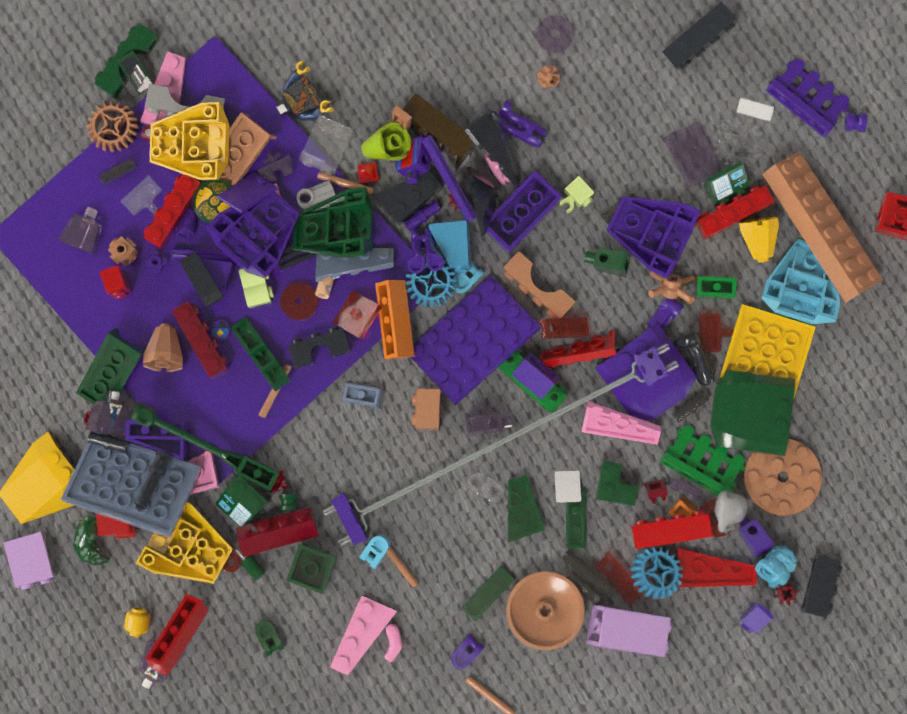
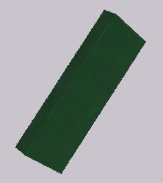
[566,490,586,549]
[461,566,515,622]

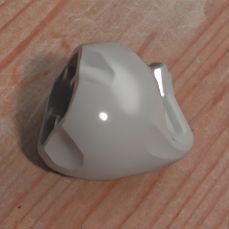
[715,491,748,534]

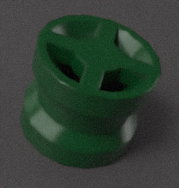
[279,494,299,510]

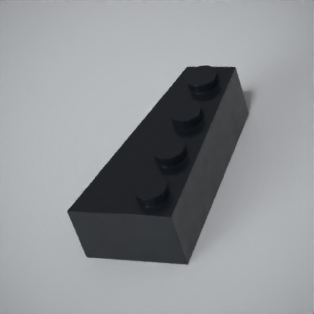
[662,2,738,70]

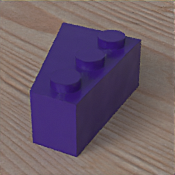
[125,420,188,461]

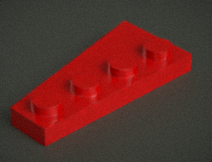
[677,548,757,587]

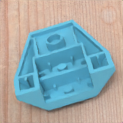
[762,239,840,325]

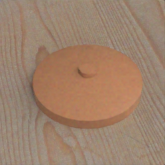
[506,572,584,650]

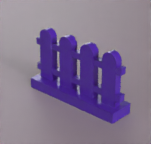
[766,59,849,138]

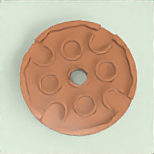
[744,439,822,516]

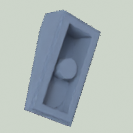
[342,382,385,409]

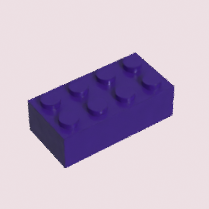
[486,171,562,255]

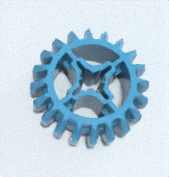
[405,259,457,308]
[631,546,683,599]

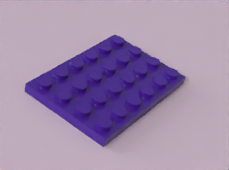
[410,275,541,406]

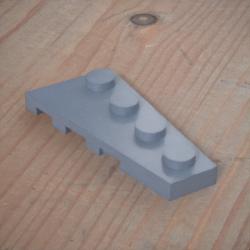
[316,248,394,282]

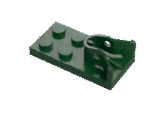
[76,327,147,414]

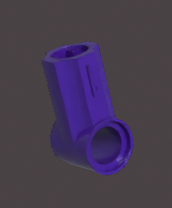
[647,298,684,330]

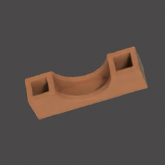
[503,251,575,321]

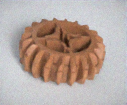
[86,101,139,153]

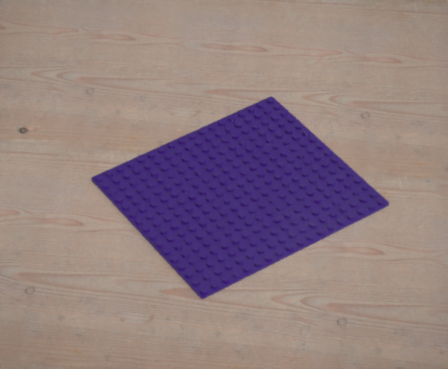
[0,37,438,485]

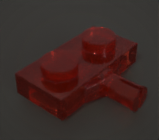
[699,313,733,352]

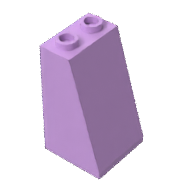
[586,605,672,657]

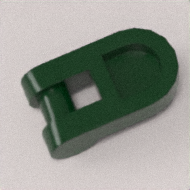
[255,620,285,657]

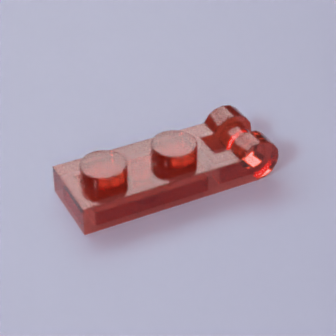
[539,317,590,340]
[594,551,645,605]

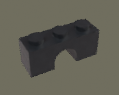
[288,327,351,369]

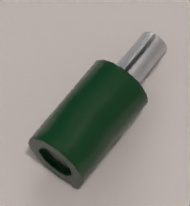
[235,548,266,581]

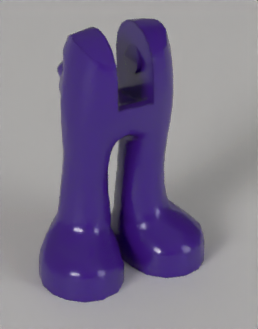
[499,99,548,148]
[407,228,444,273]

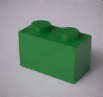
[695,276,737,300]

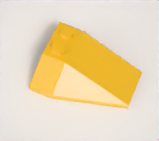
[0,431,75,524]

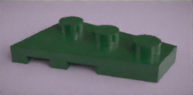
[508,475,545,542]

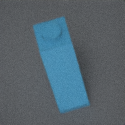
[429,221,471,273]

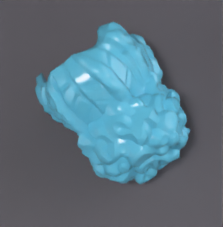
[755,545,798,588]

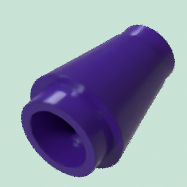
[176,209,197,239]

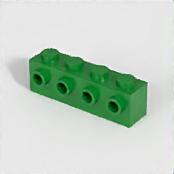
[498,349,568,414]

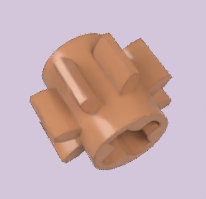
[537,65,561,89]

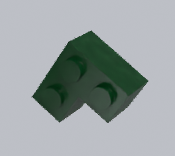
[595,461,638,506]

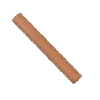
[317,171,374,196]
[258,364,292,419]
[386,547,419,588]
[465,676,516,714]

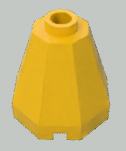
[739,217,779,263]

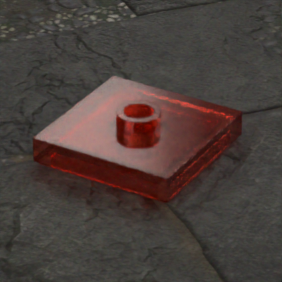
[332,290,382,340]

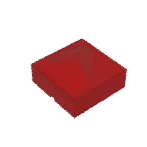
[357,162,379,185]

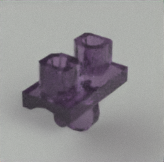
[258,150,294,183]

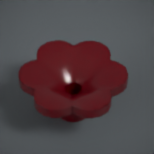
[270,470,288,494]

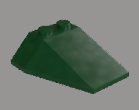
[293,186,373,258]

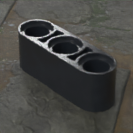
[179,251,224,308]

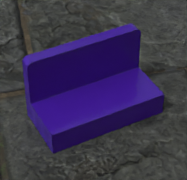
[512,352,560,399]

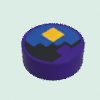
[211,320,231,340]

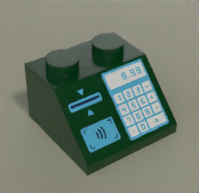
[703,161,750,205]
[215,475,269,527]

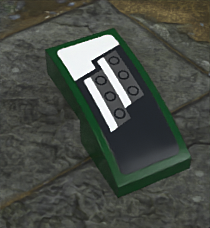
[117,51,154,95]

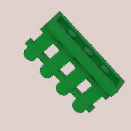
[659,425,746,496]

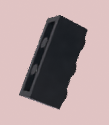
[801,555,842,618]

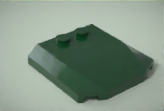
[710,370,795,456]

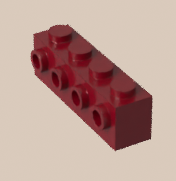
[171,301,229,379]
[236,507,319,557]

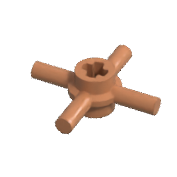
[648,271,695,304]

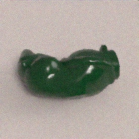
[74,516,110,566]

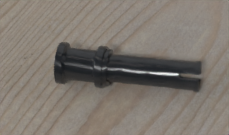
[135,450,173,509]

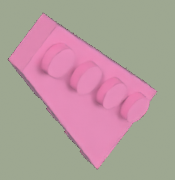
[188,451,220,495]
[330,596,397,675]

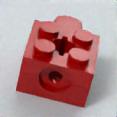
[874,192,907,241]

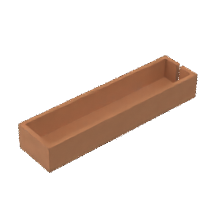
[762,151,883,303]

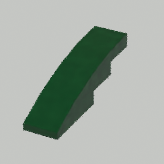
[230,317,291,392]

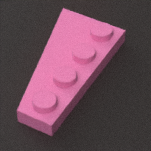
[140,51,186,126]
[582,401,661,445]

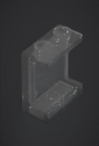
[299,115,354,175]

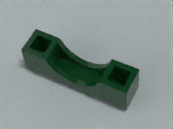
[94,23,159,100]

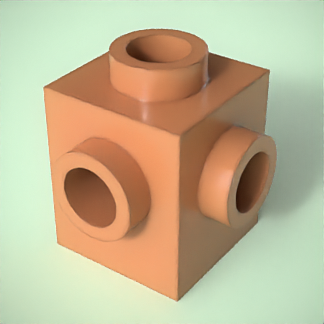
[108,236,139,266]

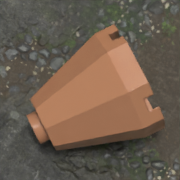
[143,324,183,372]

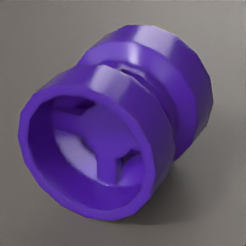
[844,112,867,132]

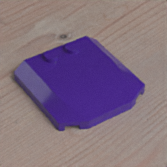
[594,322,697,420]

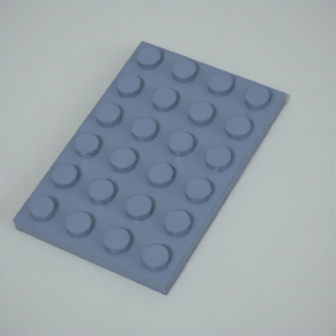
[61,431,201,538]

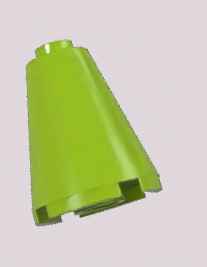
[361,122,411,161]

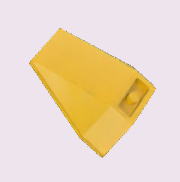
[150,102,229,180]
[136,502,233,583]

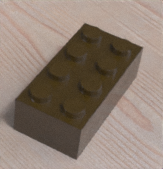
[402,93,476,164]

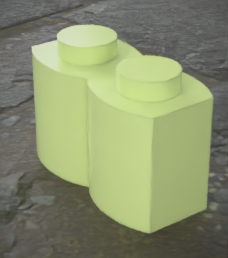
[239,269,274,308]

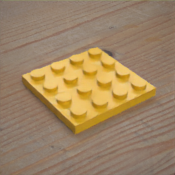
[719,304,816,398]

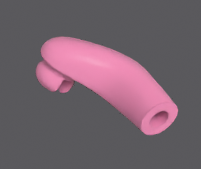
[485,153,511,185]
[384,624,402,662]

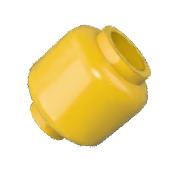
[124,607,151,637]

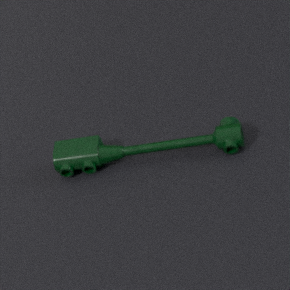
[130,402,279,490]

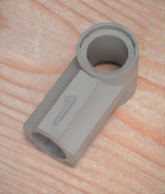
[297,181,335,209]

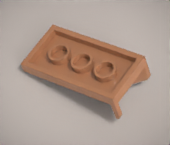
[206,112,277,186]

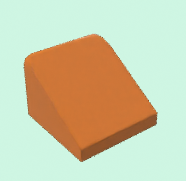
[668,495,698,517]

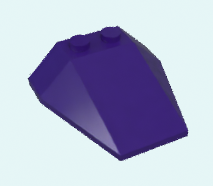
[206,192,299,279]
[606,196,701,279]

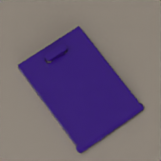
[217,172,278,213]

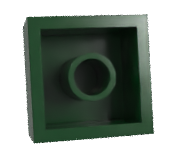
[286,544,337,594]

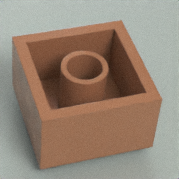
[412,389,441,431]

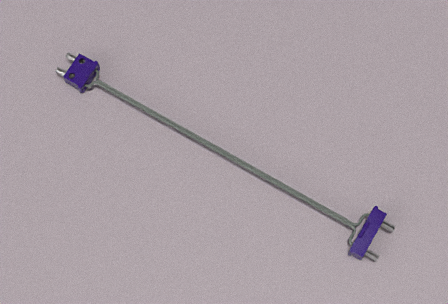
[323,344,679,546]

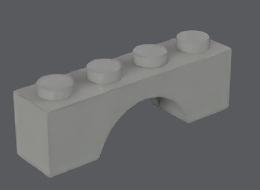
[145,84,225,117]

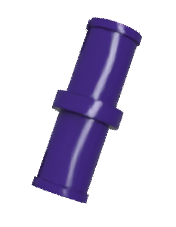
[403,201,441,232]

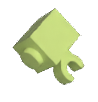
[559,176,594,214]

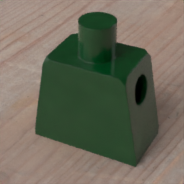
[584,248,630,278]

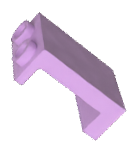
[4,532,57,590]

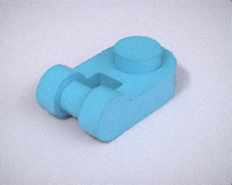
[452,260,485,294]
[359,534,390,570]

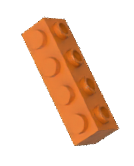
[375,280,414,359]

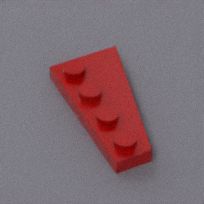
[539,329,617,368]

